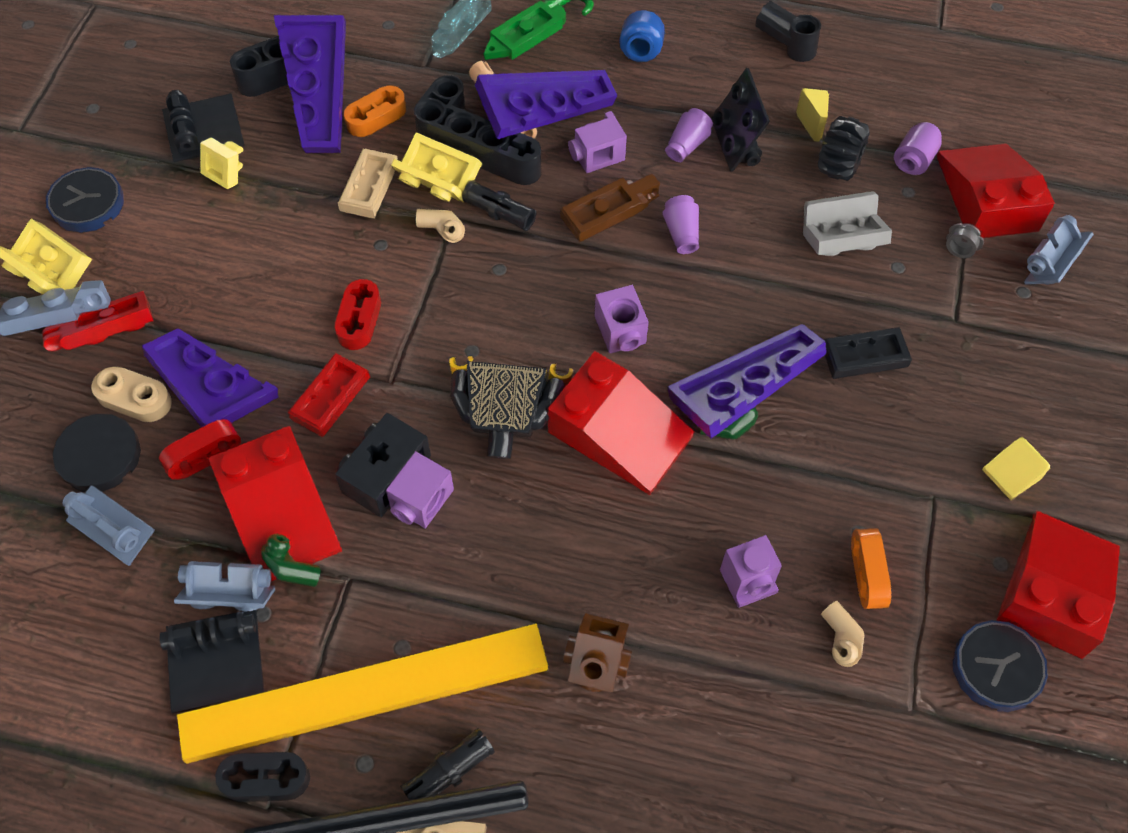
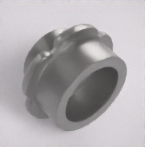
[946,223,984,258]

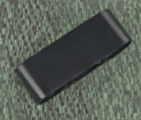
[230,36,288,97]

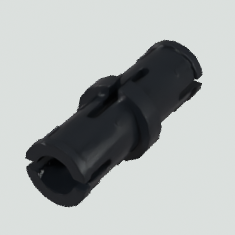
[462,180,537,231]
[400,728,495,800]

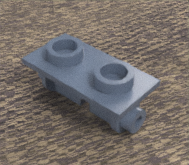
[1024,215,1094,285]
[62,485,155,566]
[174,561,275,611]

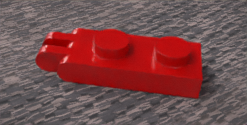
[42,291,154,351]

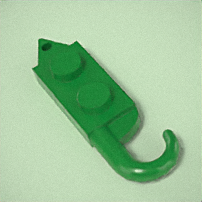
[484,0,594,60]

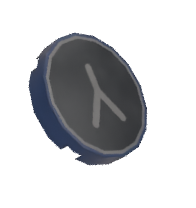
[46,167,124,233]
[953,620,1048,712]

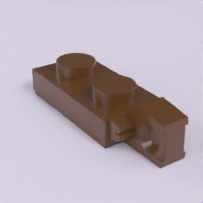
[560,173,660,243]

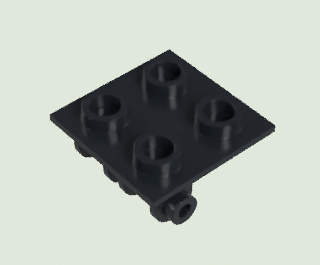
[711,68,770,172]
[162,90,245,163]
[160,610,264,714]

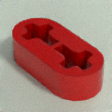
[335,279,381,350]
[159,419,241,480]

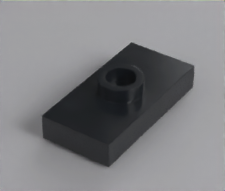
[824,327,912,379]

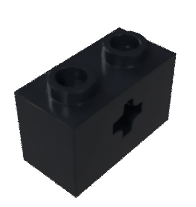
[335,412,431,518]

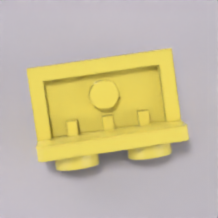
[391,133,482,202]
[0,219,92,294]

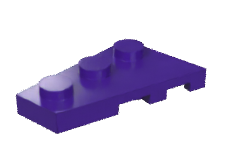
[142,328,279,427]

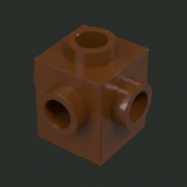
[563,613,632,693]

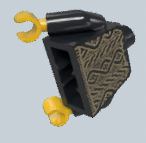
[449,356,573,459]

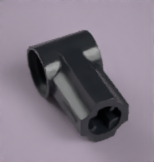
[755,1,821,62]

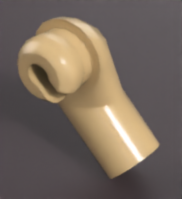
[416,209,465,243]
[821,601,864,667]

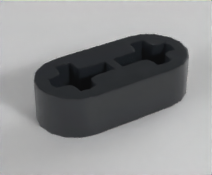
[215,752,310,802]

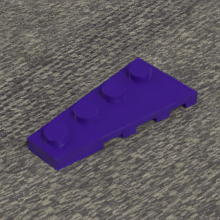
[273,15,346,153]
[475,70,617,139]
[667,324,826,439]

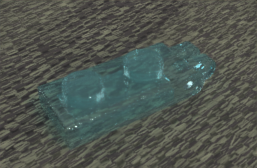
[431,0,492,58]

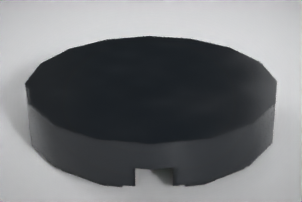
[52,414,141,492]

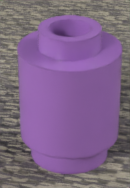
[894,122,942,175]

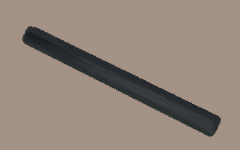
[243,780,529,833]

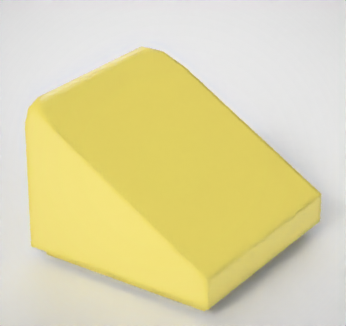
[796,88,829,142]
[982,437,1050,500]

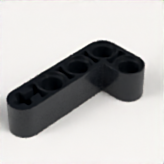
[414,75,541,185]

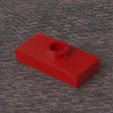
[288,353,370,437]

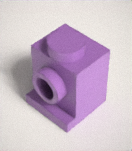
[568,111,627,174]
[720,535,782,608]

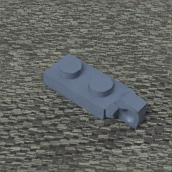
[0,280,111,336]

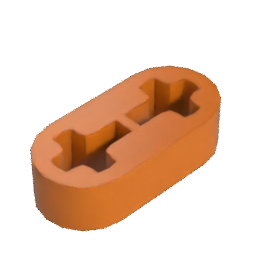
[344,86,406,137]
[851,528,891,609]

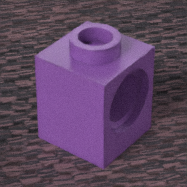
[595,285,649,353]
[386,451,454,529]

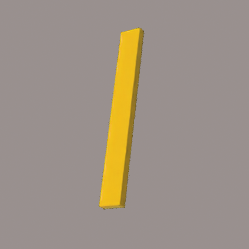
[177,623,548,764]

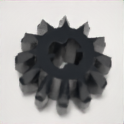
[817,116,870,181]

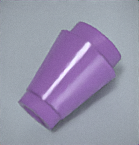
[665,108,713,162]
[663,195,699,254]

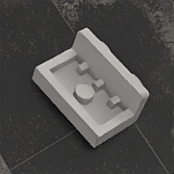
[803,191,892,256]

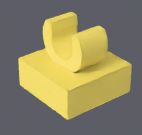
[200,138,243,189]

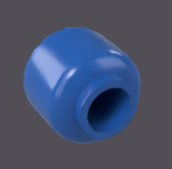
[619,10,665,62]

